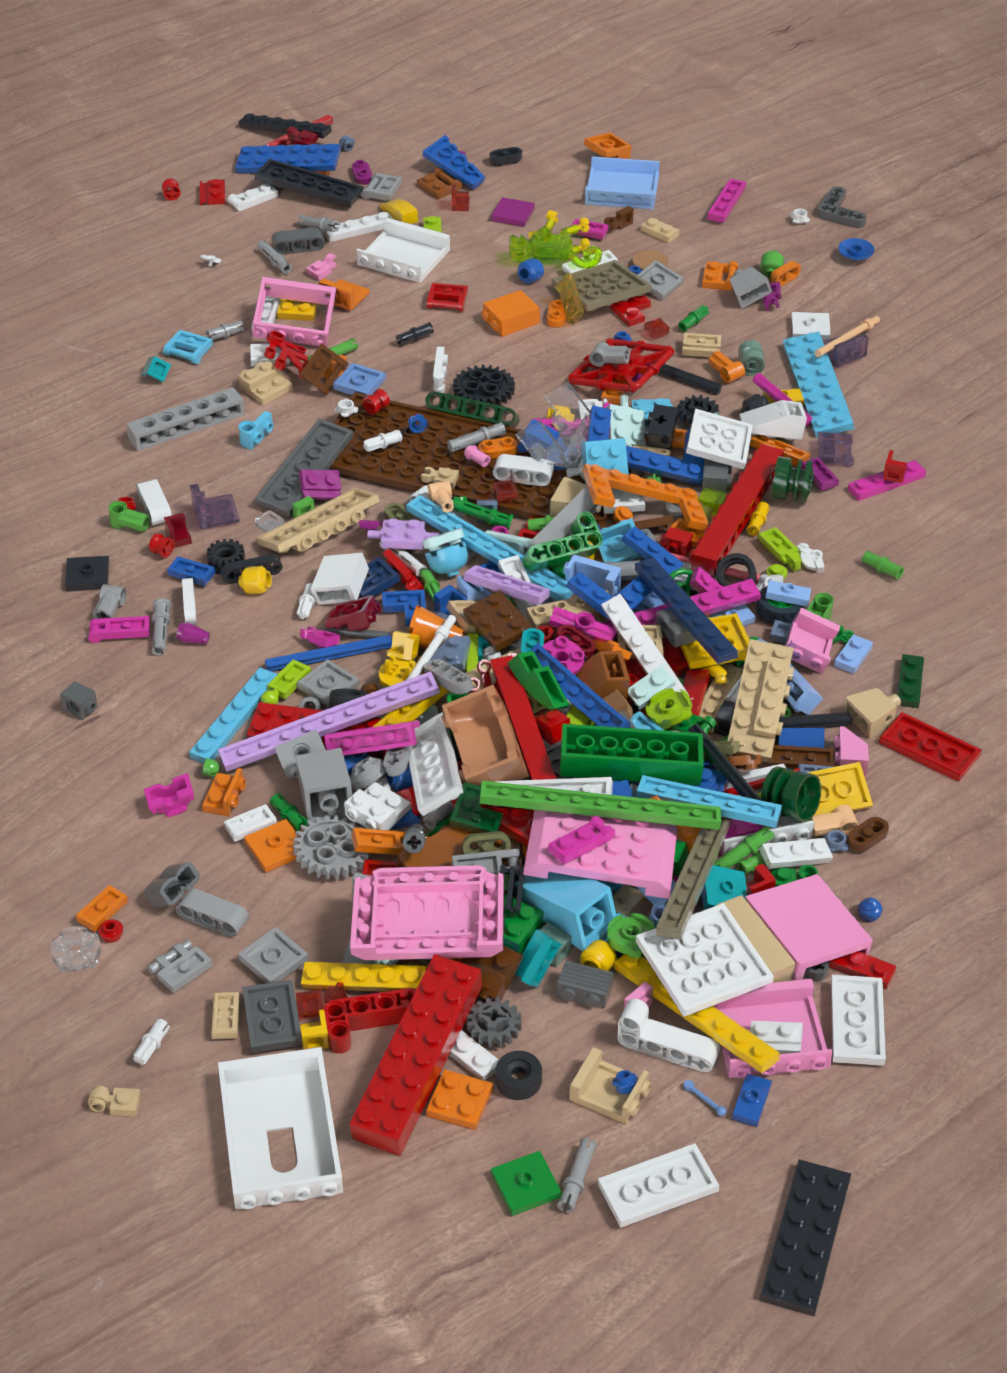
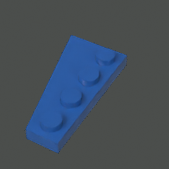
[422,135,485,190]

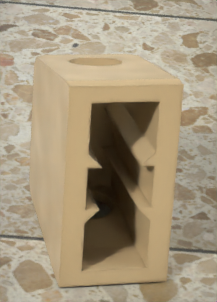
[550,477,601,516]
[843,688,901,739]

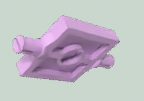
[368,519,439,550]

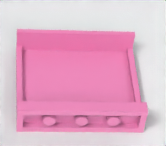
[745,874,873,981]
[713,979,832,1078]

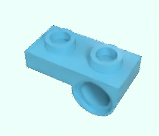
[238,411,274,450]

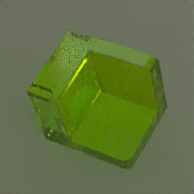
[698,487,727,517]

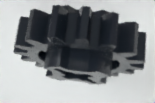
[677,395,719,426]

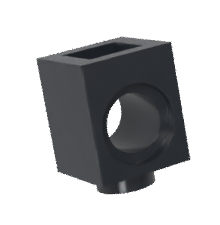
[714,699,736,736]

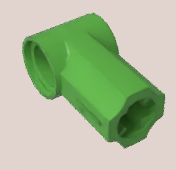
[109,501,150,532]

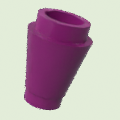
[176,622,210,645]

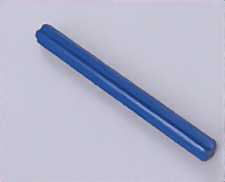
[265,635,392,671]

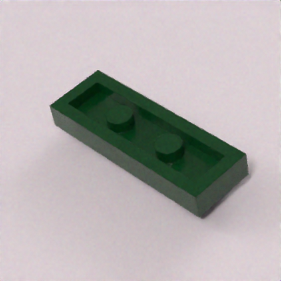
[898,654,924,708]

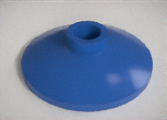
[838,238,874,260]

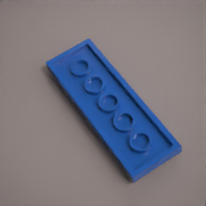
[235,144,341,173]

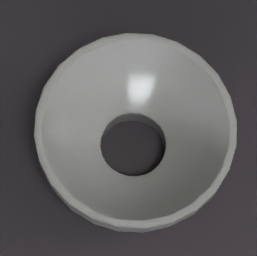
[350,756,386,790]

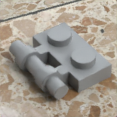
[147,940,213,993]

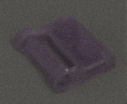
[817,432,854,467]

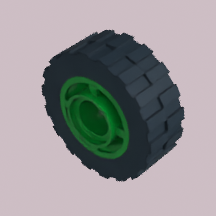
[756,585,804,625]

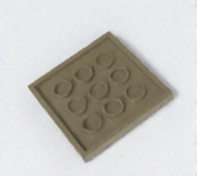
[552,260,651,311]

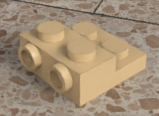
[238,360,293,405]

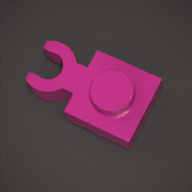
[300,626,340,648]

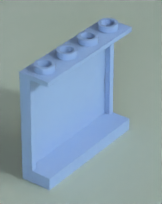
[585,157,660,210]

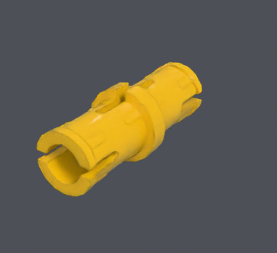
[746,502,770,536]

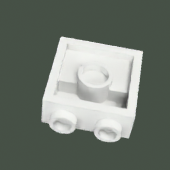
[344,782,411,830]

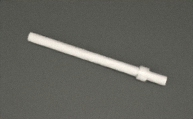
[389,615,456,713]

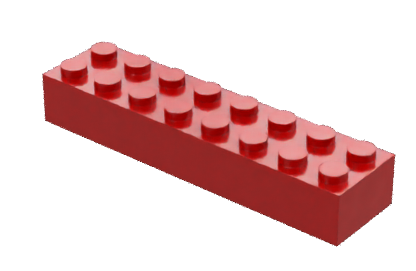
[349,954,483,1156]

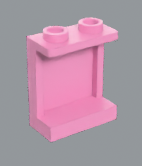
[785,608,840,674]

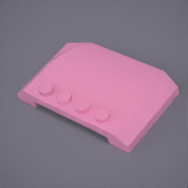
[350,865,504,960]

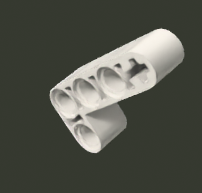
[617,999,721,1072]

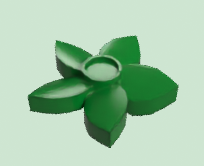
[832,625,854,645]

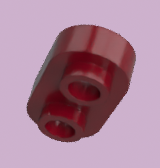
[555,625,596,659]

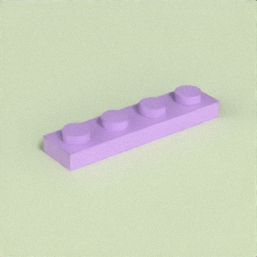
[464,565,550,605]

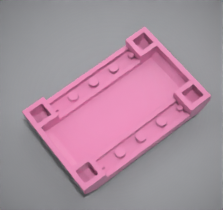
[523,810,677,899]

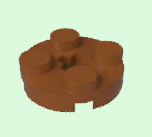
[715,755,762,770]

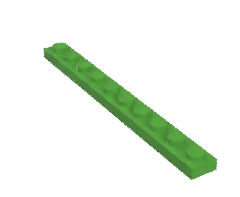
[479,781,721,830]

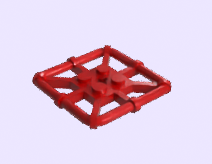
[568,338,674,393]

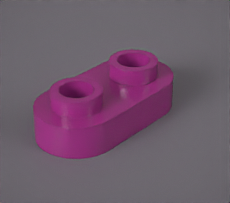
[352,160,372,185]

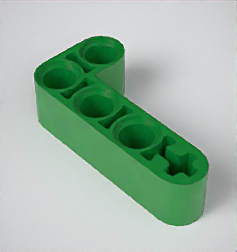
[522,511,603,571]

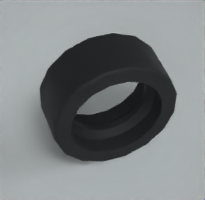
[716,553,757,587]

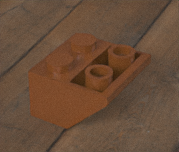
[575,651,630,700]

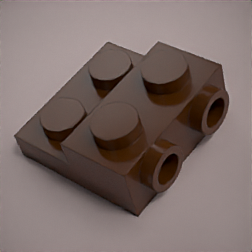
[460,946,524,1002]

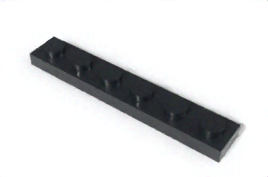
[238,113,332,139]

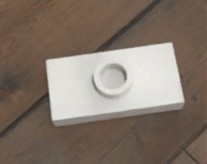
[224,804,277,842]

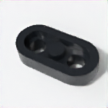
[489,147,522,166]

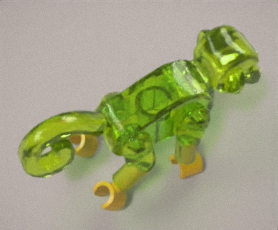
[509,210,602,268]

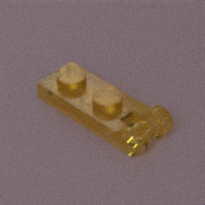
[555,273,584,325]

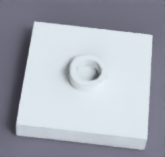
[791,312,830,341]

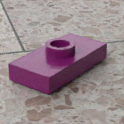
[802,457,839,491]

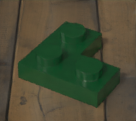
[450,782,503,833]

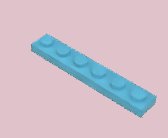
[189,668,278,764]
[636,775,782,828]

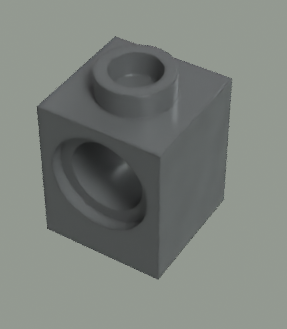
[60,681,98,720]

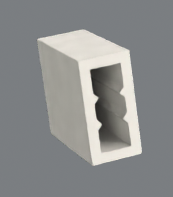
[310,553,369,605]

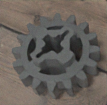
[467,997,522,1049]

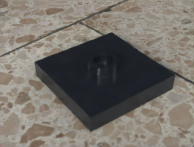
[65,555,110,591]

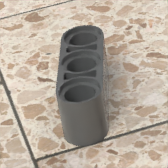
[272,228,325,255]

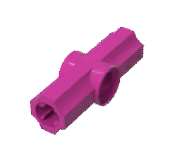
[549,606,616,643]

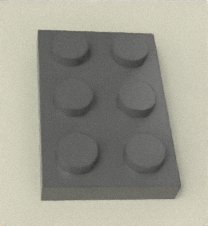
[242,980,303,1053]

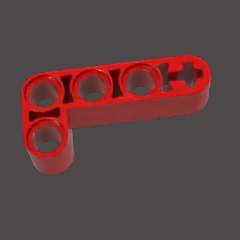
[324,988,416,1054]

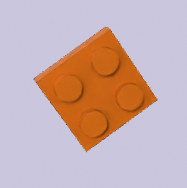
[426,1069,493,1130]

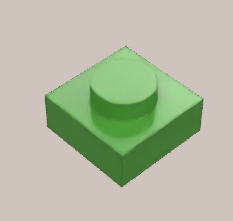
[292,496,314,519]

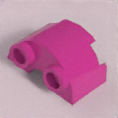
[144,773,194,817]

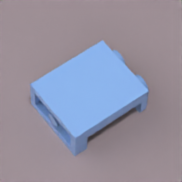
[563,555,621,599]

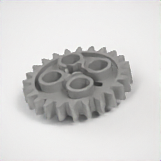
[293,815,370,880]

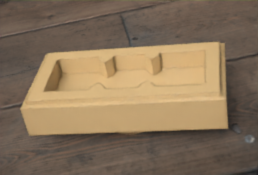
[211,992,240,1039]

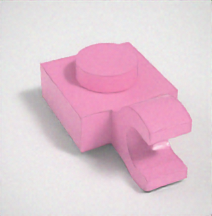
[306,253,337,281]

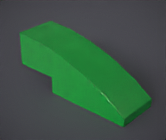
[508,651,570,711]

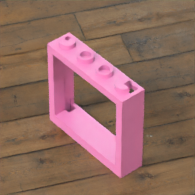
[252,277,336,347]

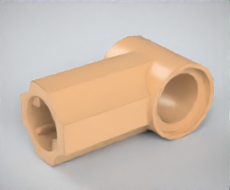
[809,805,859,836]

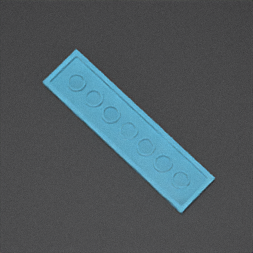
[783,332,854,438]

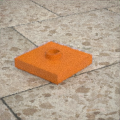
[244,819,296,873]

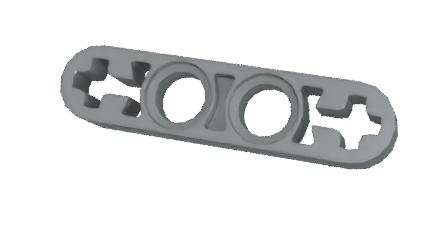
[424,659,473,694]

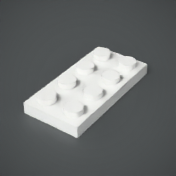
[831,975,886,1066]
[598,1144,719,1228]

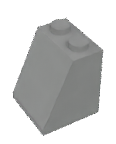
[295,748,352,823]

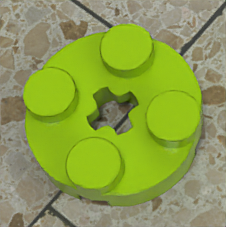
[646,688,692,730]

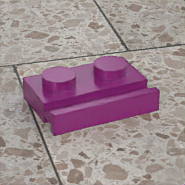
[299,469,341,501]

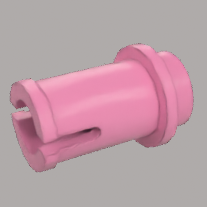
[464,445,491,467]

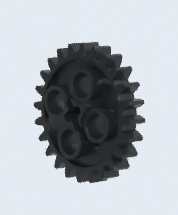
[453,364,515,406]

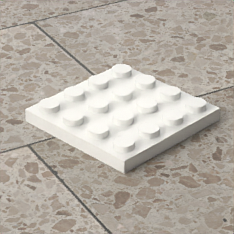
[636,903,774,1016]

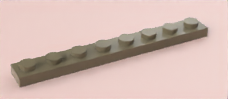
[656,816,733,940]

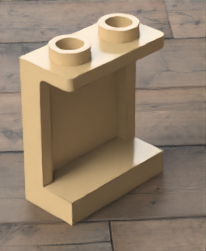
[570,1047,652,1124]

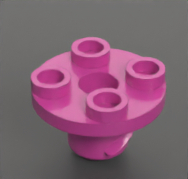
[543,636,585,675]

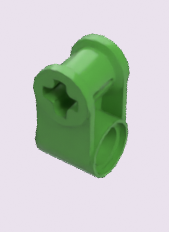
[806,593,834,620]

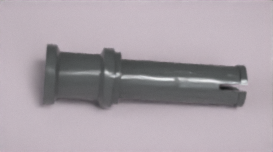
[403,823,426,853]

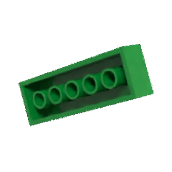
[559,724,704,786]

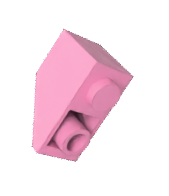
[834,726,869,776]

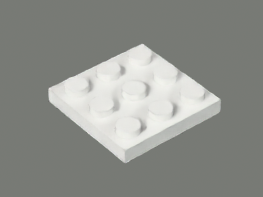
[686,409,753,469]

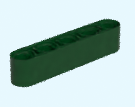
[425,391,520,428]

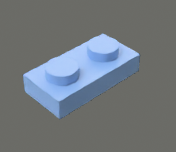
[834,635,873,674]

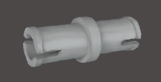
[206,320,244,341]

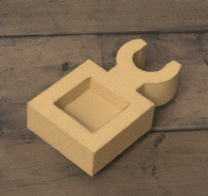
[421,467,459,489]

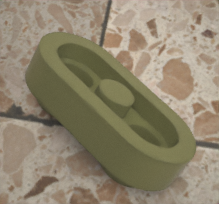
[385,503,415,521]
[462,831,511,854]

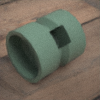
[738,340,765,376]

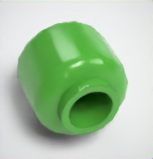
[760,250,784,278]

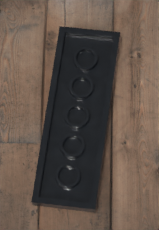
[255,159,364,208]
[760,1159,851,1317]

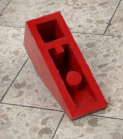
[534,710,570,746]

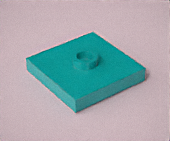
[702,865,748,909]

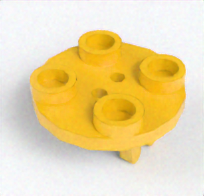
[379,654,423,687]

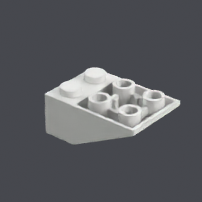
[739,400,807,441]

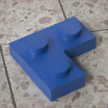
[382,590,426,626]

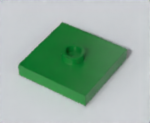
[491,1150,562,1216]

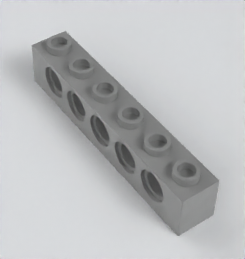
[126,387,245,452]

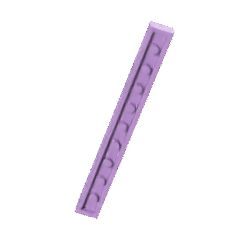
[218,671,440,772]

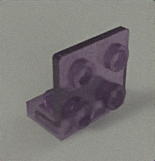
[823,334,869,368]
[190,484,240,529]

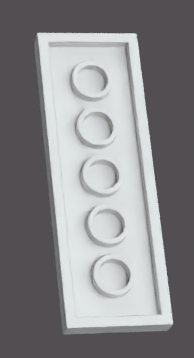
[409,712,463,816]

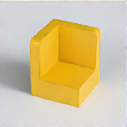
[387,631,420,661]
[300,1010,329,1050]

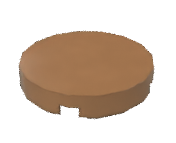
[632,250,668,270]

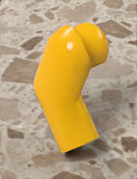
[700,665,727,684]

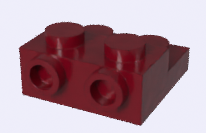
[324,595,381,632]

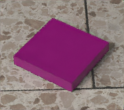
[491,197,535,227]

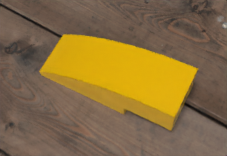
[379,199,418,224]

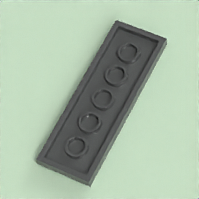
[255,418,354,518]

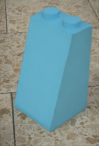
[515,872,617,951]

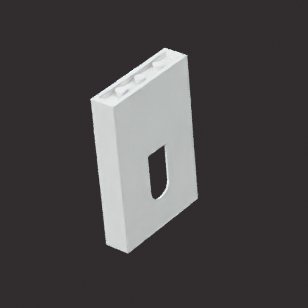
[218,1047,343,1209]

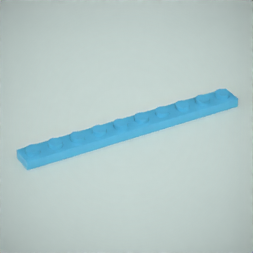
[406,495,574,601]

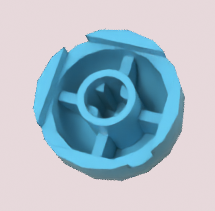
[425,541,468,577]

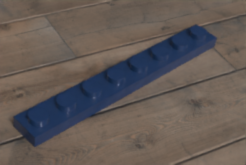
[635,558,738,664]

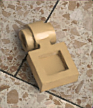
[88,1086,141,1117]

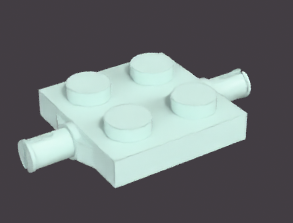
[606,395,646,447]

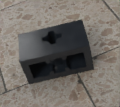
[644,404,678,449]

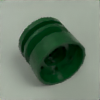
[772,456,814,503]
[761,766,821,822]

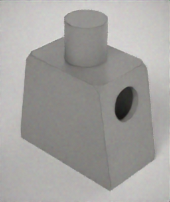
[730,267,772,309]

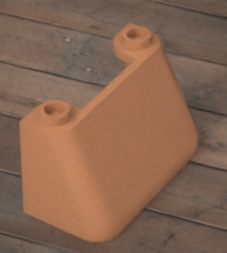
[441,685,529,786]

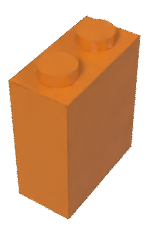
[482,290,540,337]

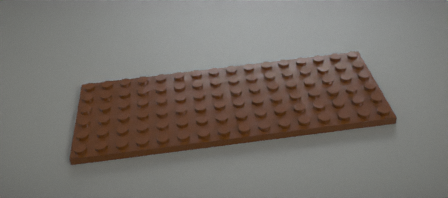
[328,392,645,529]

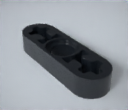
[221,554,283,584]

